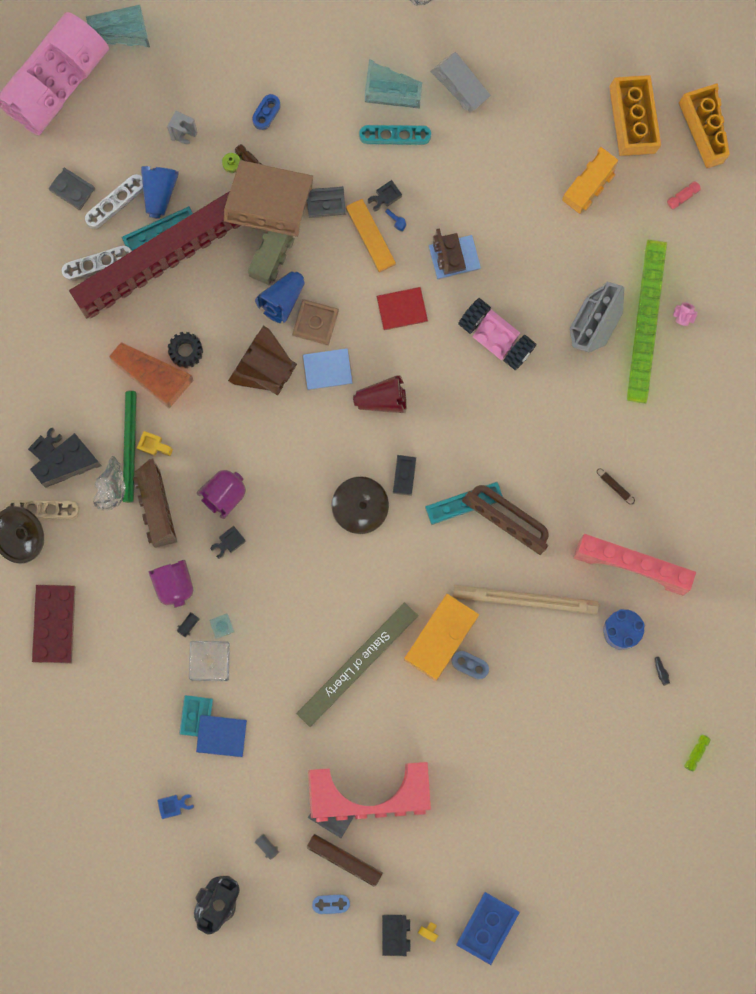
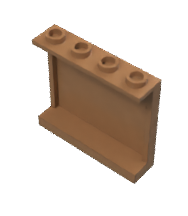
[224,160,313,237]

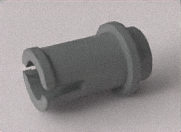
[255,834,279,860]

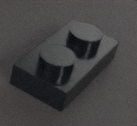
[393,455,416,496]

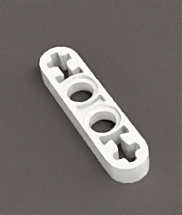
[85,174,143,229]
[62,246,132,281]

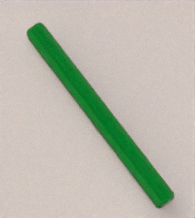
[122,391,137,503]

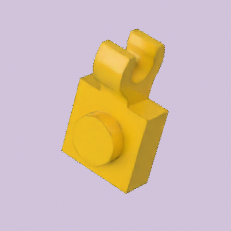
[137,431,173,456]

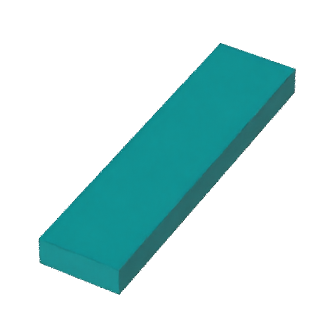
[122,206,193,251]
[425,482,503,525]

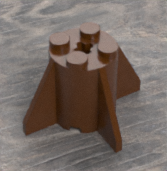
[228,325,297,396]

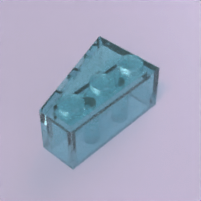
[365,59,422,109]

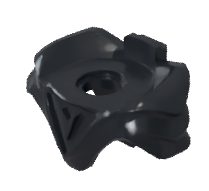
[194,876,240,934]

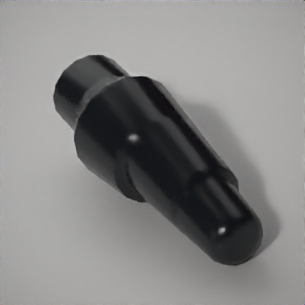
[655,657,670,686]

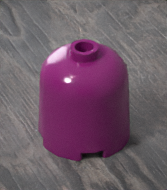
[197,470,246,519]
[149,560,194,608]

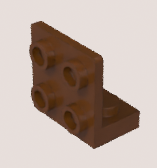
[433,228,466,275]

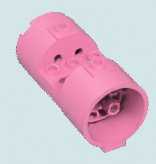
[0,12,109,135]

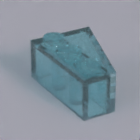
[86,5,150,47]

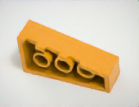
[679,83,730,168]

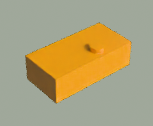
[609,75,661,156]
[404,594,479,681]

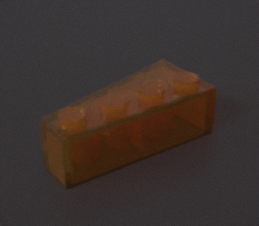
[109,342,194,409]

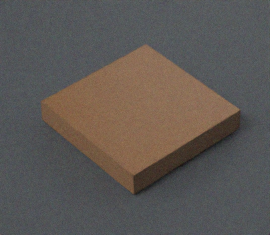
[292,299,339,346]

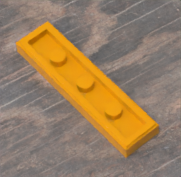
[346,199,396,272]

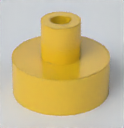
[418,921,439,943]

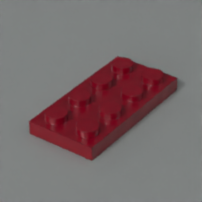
[32,585,76,663]

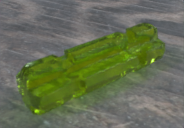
[684,735,711,772]

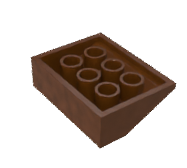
[133,459,177,548]

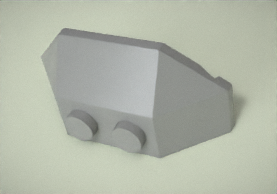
[569,281,624,353]

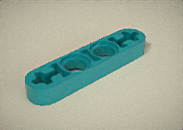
[359,125,431,145]

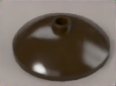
[332,477,389,534]
[0,506,44,564]

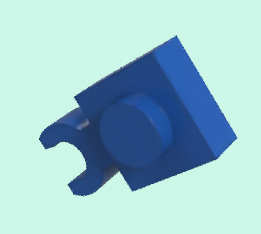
[157,794,194,819]

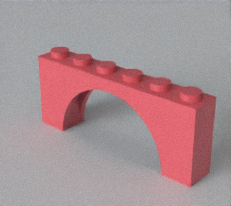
[574,534,696,596]
[308,762,431,822]

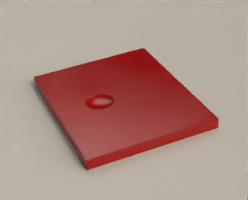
[376,287,428,330]

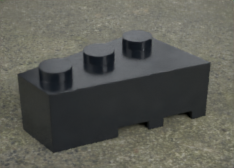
[30,433,102,488]

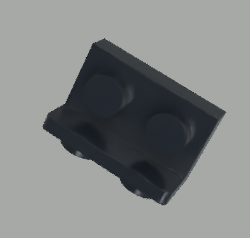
[382,915,410,956]

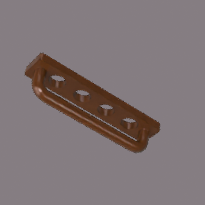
[462,485,549,555]

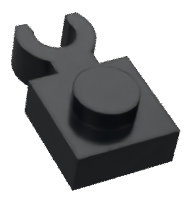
[368,180,402,212]
[28,428,62,460]
[210,526,246,559]

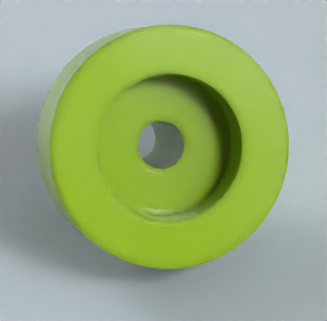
[222,153,240,173]

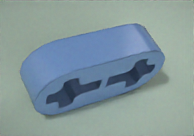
[312,894,350,914]

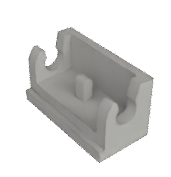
[167,111,198,144]

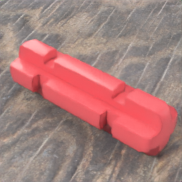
[667,181,701,209]

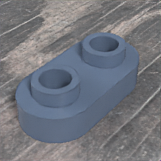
[452,651,489,680]

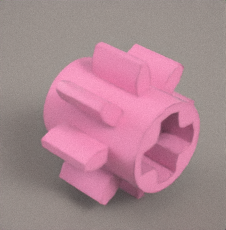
[673,302,698,326]

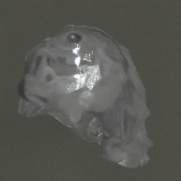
[93,456,126,510]

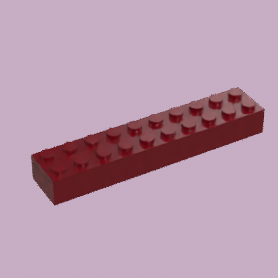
[69,191,241,319]

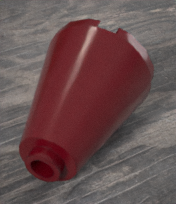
[353,375,407,413]

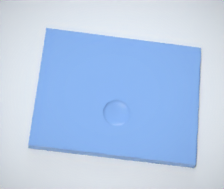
[429,235,481,279]
[303,348,353,390]

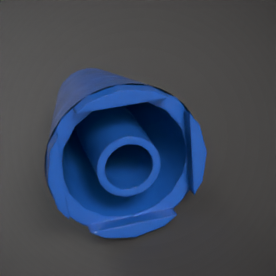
[141,166,179,219]
[255,272,305,323]

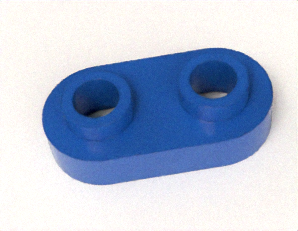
[252,94,281,130]

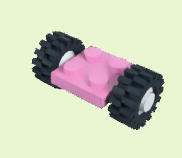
[458,298,537,371]

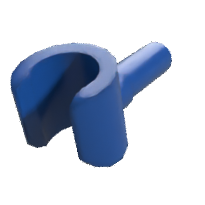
[385,209,407,231]

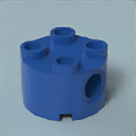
[603,609,645,650]

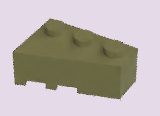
[248,231,295,285]

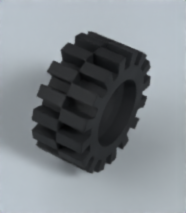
[168,332,203,368]

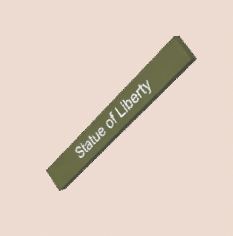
[296,602,418,727]

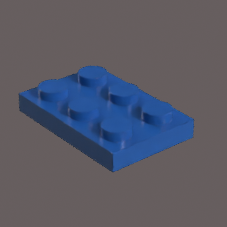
[456,892,520,965]

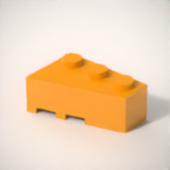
[562,147,618,214]

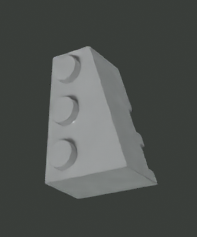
[430,52,491,112]

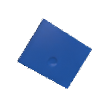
[196,715,247,757]

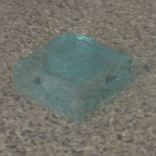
[209,614,234,639]

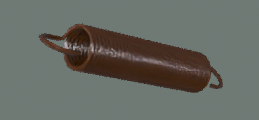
[597,468,635,505]

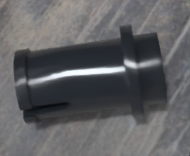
[176,612,200,638]

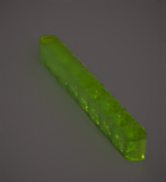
[627,239,667,404]

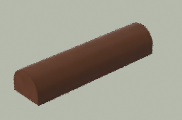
[307,834,383,887]

